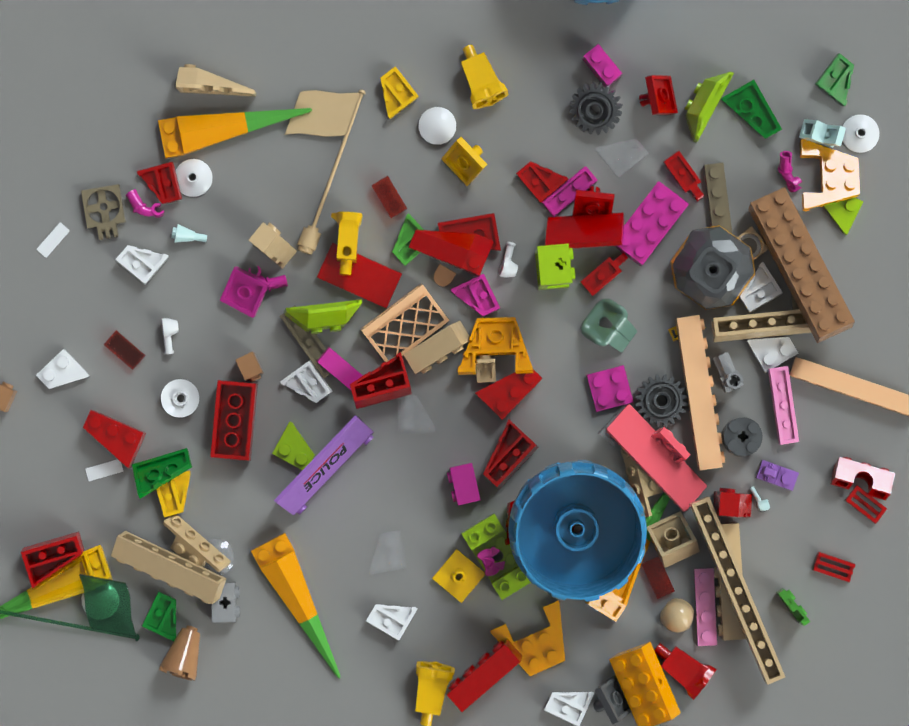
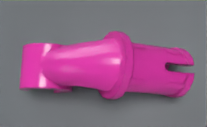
[777,151,802,193]
[126,189,165,218]
[248,265,288,292]

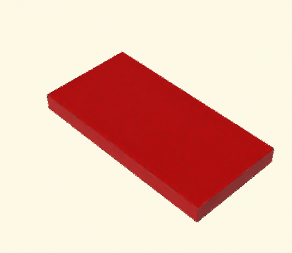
[545,213,624,248]
[317,243,402,309]

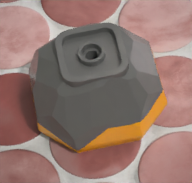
[670,225,755,310]

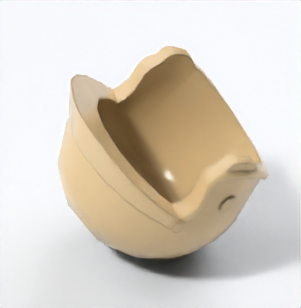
[660,598,694,633]

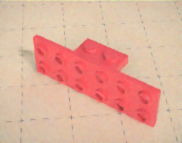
[606,404,707,512]

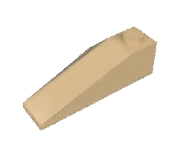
[176,64,256,97]

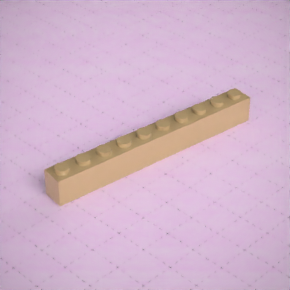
[689,496,785,685]

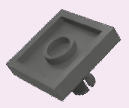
[593,675,631,725]

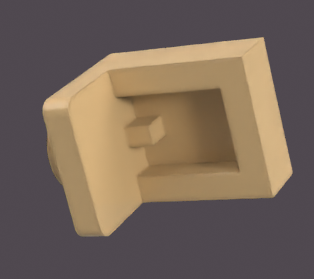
[476,355,496,383]

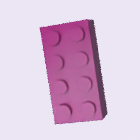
[614,181,689,266]

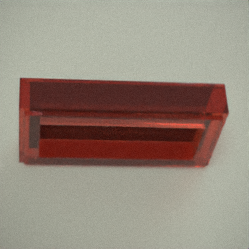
[104,330,146,370]

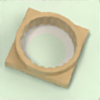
[737,226,768,261]

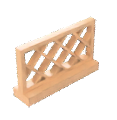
[361,283,450,362]

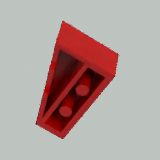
[350,352,412,409]
[475,369,543,420]
[83,410,146,468]
[483,419,539,489]
[713,488,753,517]
[21,531,85,589]

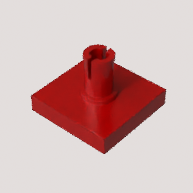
[639,75,678,115]
[572,186,615,216]

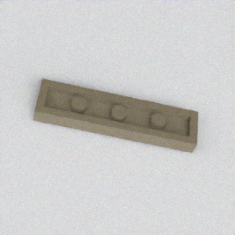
[704,163,732,234]
[280,305,331,379]

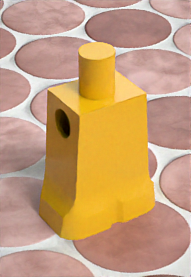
[461,45,509,109]
[331,211,363,275]
[415,661,455,726]

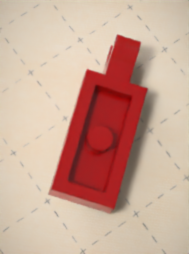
[663,151,704,202]
[580,252,628,297]

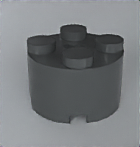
[722,417,763,456]

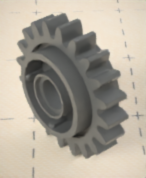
[569,82,623,135]
[635,374,688,427]

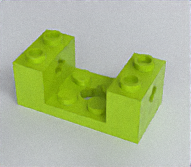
[535,243,575,290]
[461,513,531,600]

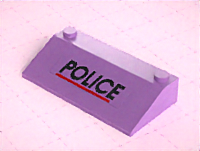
[274,415,374,515]

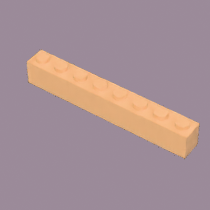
[675,315,725,471]

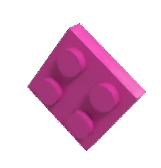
[220,266,270,318]
[587,365,633,412]

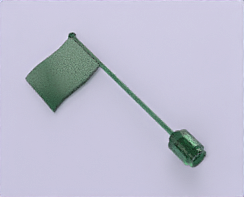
[0,574,140,641]

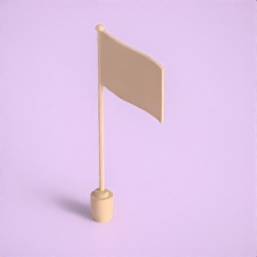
[285,89,366,255]

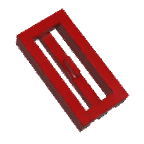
[845,485,887,524]
[812,552,856,582]

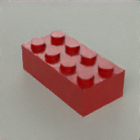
[210,380,258,461]
[447,638,522,712]

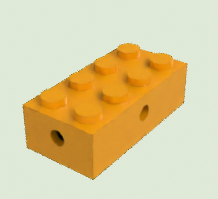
[609,642,681,726]

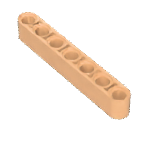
[789,357,909,416]

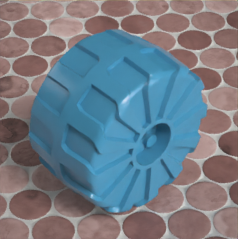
[508,460,647,602]

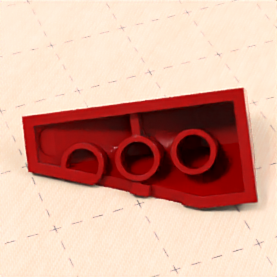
[408,230,494,277]

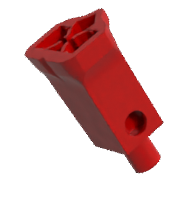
[654,643,717,700]

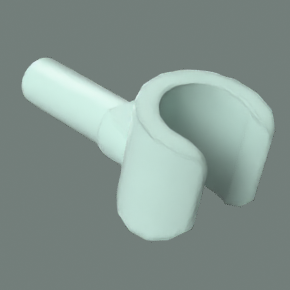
[750,486,770,511]

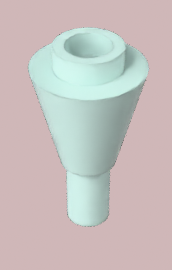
[171,224,207,243]

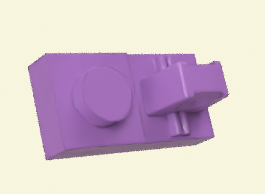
[756,460,799,491]

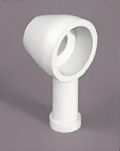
[498,242,518,278]
[161,318,179,354]

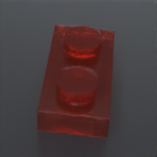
[371,176,407,219]
[641,556,675,599]

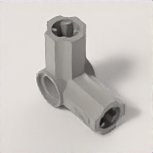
[712,352,744,393]

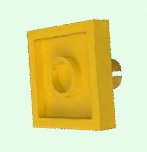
[441,137,488,186]
[432,549,485,603]

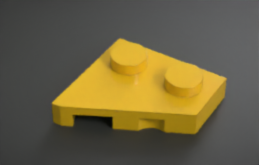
[380,66,419,119]
[156,470,191,518]

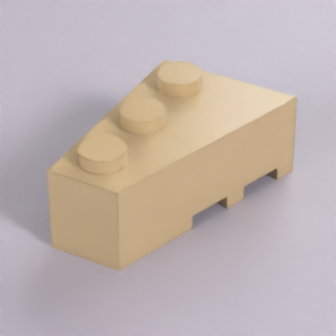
[249,222,297,269]
[403,321,470,374]

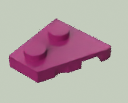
[450,274,500,316]

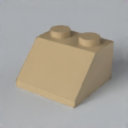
[647,511,700,568]

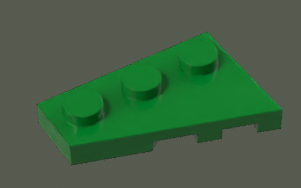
[721,80,782,139]
[132,448,192,499]

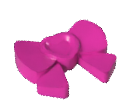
[477,547,505,576]

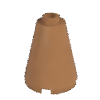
[158,625,200,681]

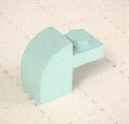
[799,119,846,148]

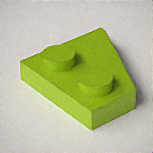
[823,198,863,235]
[272,421,315,470]

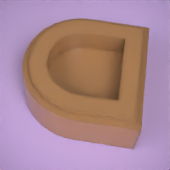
[434,264,456,287]

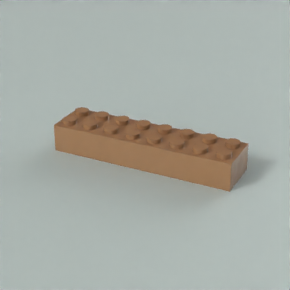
[748,187,855,343]

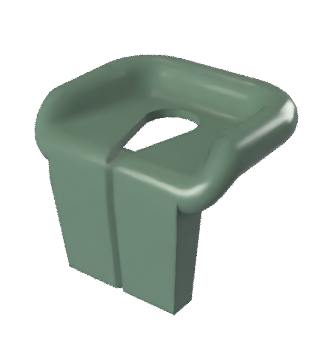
[581,298,638,353]

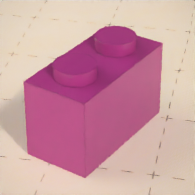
[582,44,623,87]
[447,463,481,505]

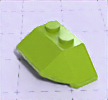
[685,72,734,143]
[284,299,362,334]

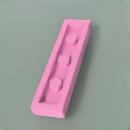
[768,366,799,445]
[694,568,717,646]

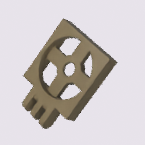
[81,184,126,240]

